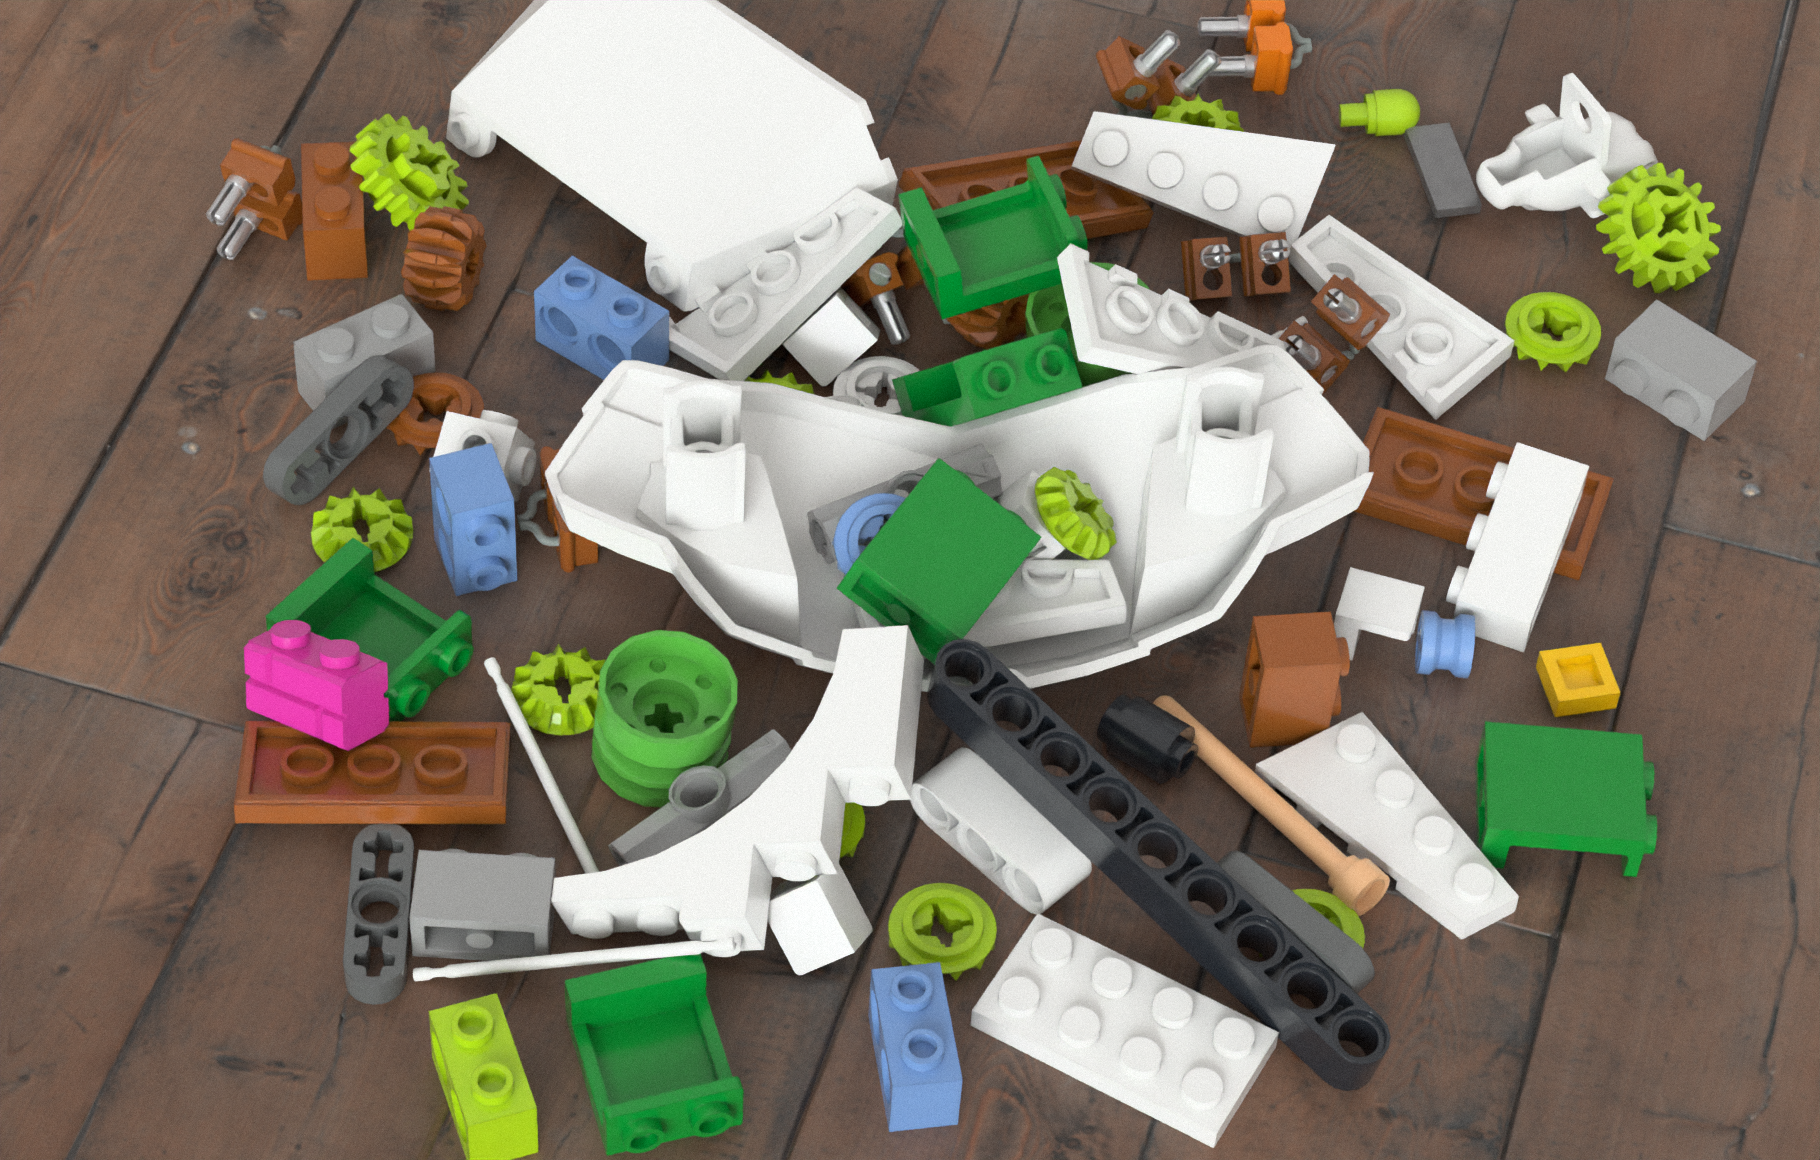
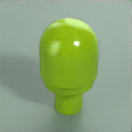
[1339,89,1421,136]

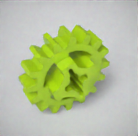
[349,114,469,231]
[1596,163,1721,293]

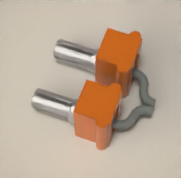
[1198,0,1312,95]

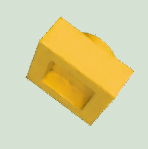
[1536,643,1620,717]

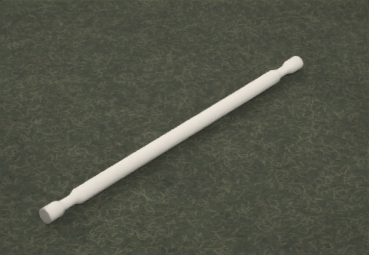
[484,657,599,874]
[413,937,736,982]

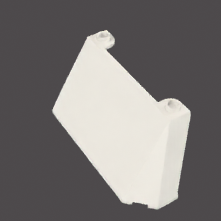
[446,0,898,312]

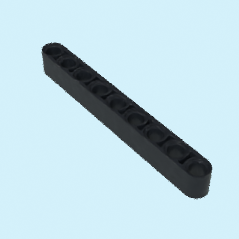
[927,639,1391,1091]

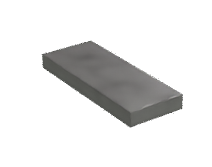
[1404,123,1482,218]

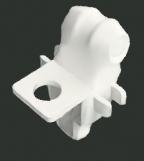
[1476,73,1658,218]

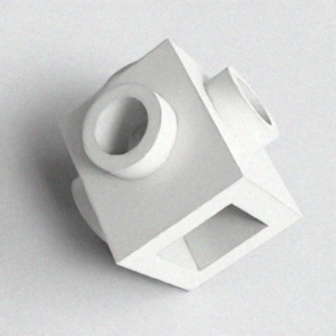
[429,410,536,502]

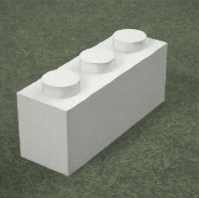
[1446,442,1589,653]

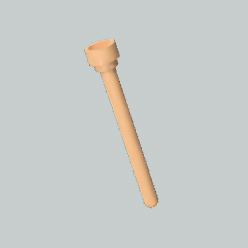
[1153,695,1390,916]

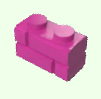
[244,620,389,751]

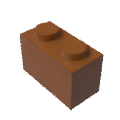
[301,141,368,281]
[1239,611,1350,748]

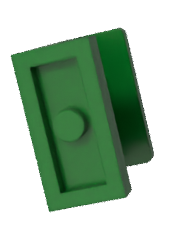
[898,156,1088,320]
[892,328,1082,427]
[836,458,1042,665]
[265,538,474,722]
[1475,721,1657,877]
[565,954,744,1156]

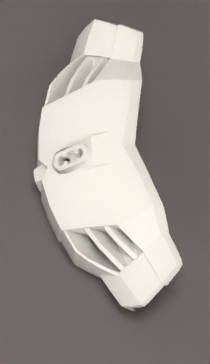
[545,344,1374,692]

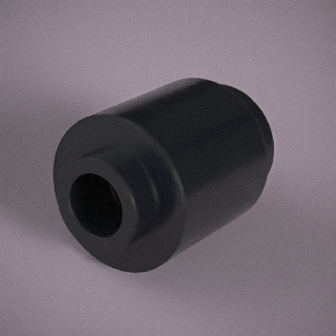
[1097,694,1198,784]

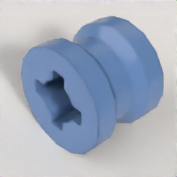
[1415,610,1475,678]

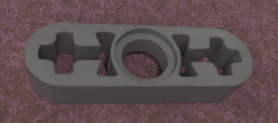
[263,355,414,505]
[343,824,415,1005]
[1217,851,1375,994]

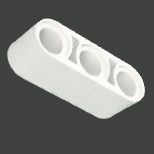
[910,747,1092,914]

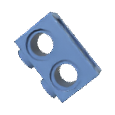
[534,256,669,380]
[429,443,517,596]
[868,962,963,1132]

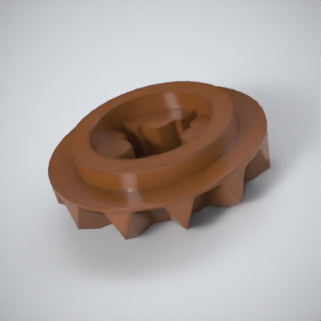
[386,372,484,456]

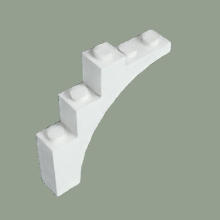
[551,625,924,957]

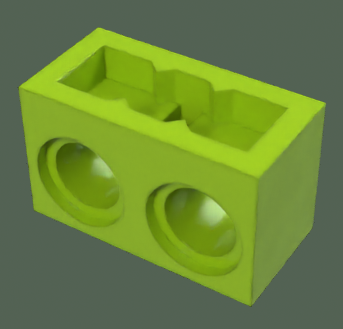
[429,993,539,1160]

